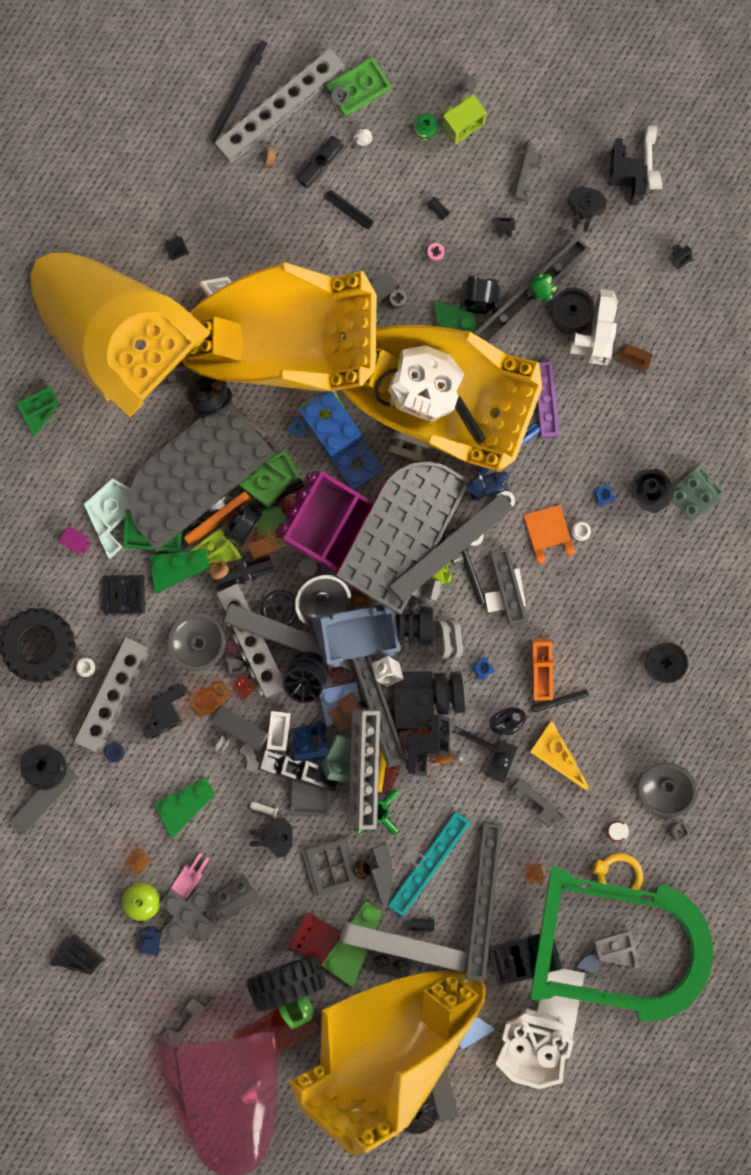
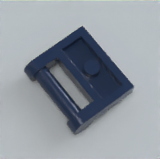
[291,721,329,761]

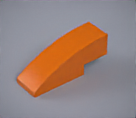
[532,638,553,700]

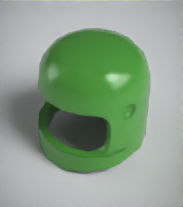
[278,996,314,1030]

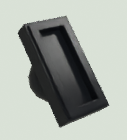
[486,740,518,783]

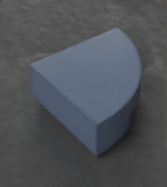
[577,954,600,974]

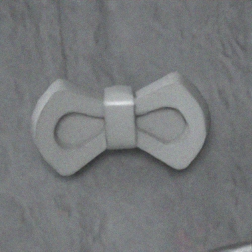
[239,744,259,772]

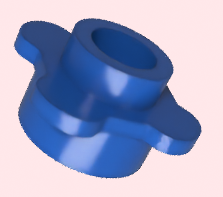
[287,416,309,438]
[593,484,615,506]
[471,657,494,680]

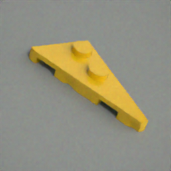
[530,722,589,791]

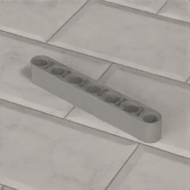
[339,922,468,972]

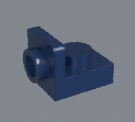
[138,926,162,956]

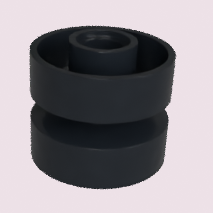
[283,651,329,703]

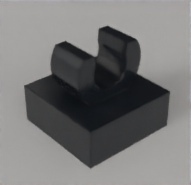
[495,217,515,238]
[164,235,189,261]
[671,243,693,270]

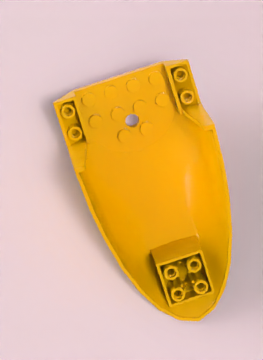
[30,253,211,418]
[181,262,377,391]
[342,325,542,472]
[289,970,486,1156]

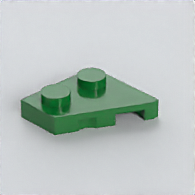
[434,301,477,333]
[16,386,60,436]

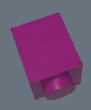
[58,526,90,555]

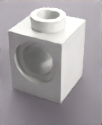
[372,656,403,687]

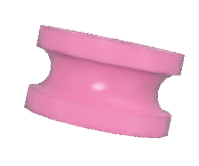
[427,243,444,261]

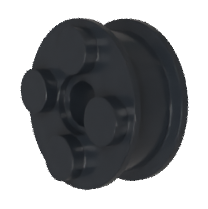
[187,376,232,416]
[223,503,263,549]
[20,745,67,790]

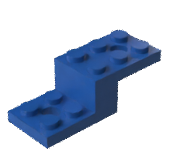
[298,391,384,490]

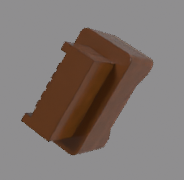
[616,343,653,373]
[328,692,359,733]

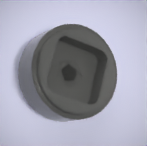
[458,76,477,94]
[330,86,349,105]
[669,822,689,841]

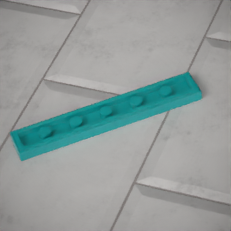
[387,811,471,917]

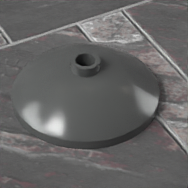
[294,574,351,628]
[168,613,226,671]
[639,762,697,817]

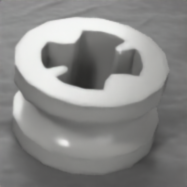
[390,290,407,308]
[214,735,231,755]

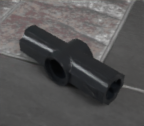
[296,136,344,189]
[217,556,275,590]

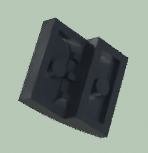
[103,575,145,614]

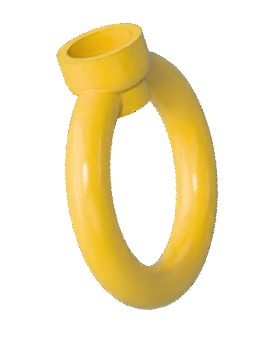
[592,853,643,890]

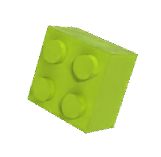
[442,95,487,145]

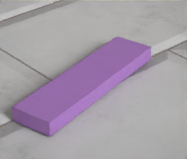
[537,361,560,438]

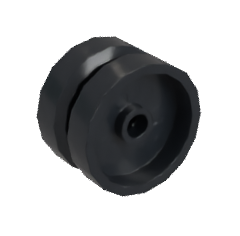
[550,287,595,334]
[433,671,465,715]

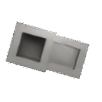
[411,580,442,602]

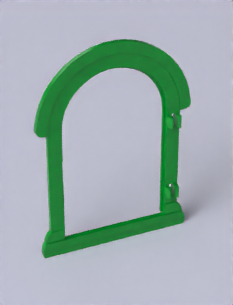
[530,867,713,1022]

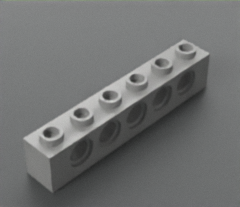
[216,583,284,699]
[74,637,149,752]
[349,709,380,830]

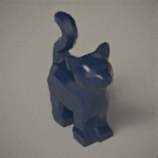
[466,472,509,501]

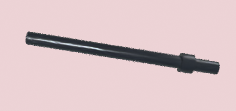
[210,40,267,141]

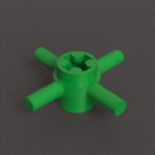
[354,788,400,835]

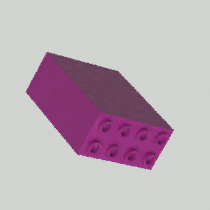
[275,471,373,573]

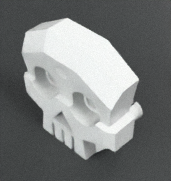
[570,289,618,365]
[388,345,464,423]
[496,1008,573,1089]

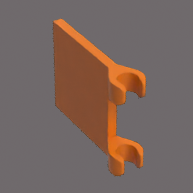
[524,505,575,564]

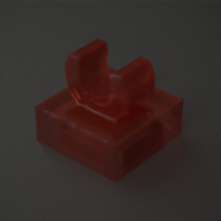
[231,674,257,701]

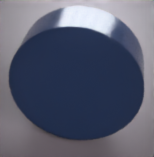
[105,743,125,762]

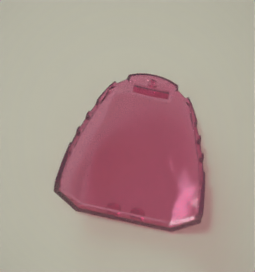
[159,1030,279,1175]

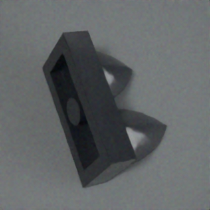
[370,950,412,977]

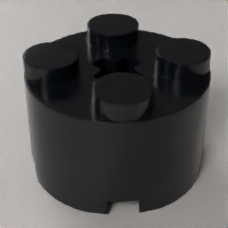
[460,276,500,315]
[632,468,673,513]

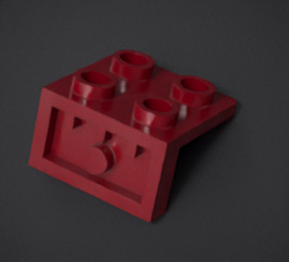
[287,912,341,965]

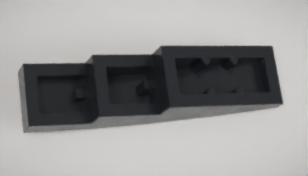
[258,750,338,792]

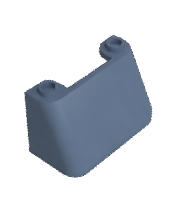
[312,604,401,667]

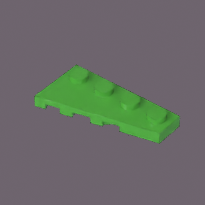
[322,901,382,987]

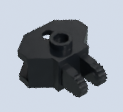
[567,186,607,232]
[249,818,293,857]

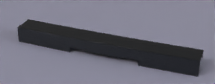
[452,726,500,753]

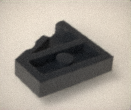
[50,934,105,975]

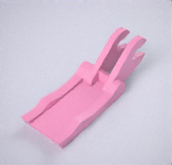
[169,853,209,900]

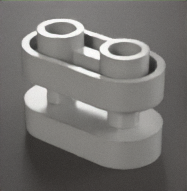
[387,431,429,463]
[432,620,463,659]

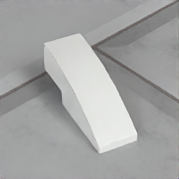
[265,711,291,773]

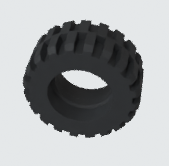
[0,608,76,683]
[247,955,326,1012]

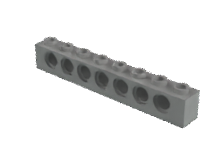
[215,49,345,164]

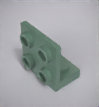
[672,465,725,521]
[321,735,351,783]

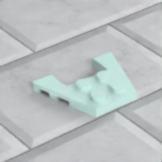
[84,479,131,559]

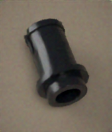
[427,196,451,221]
[411,917,435,933]

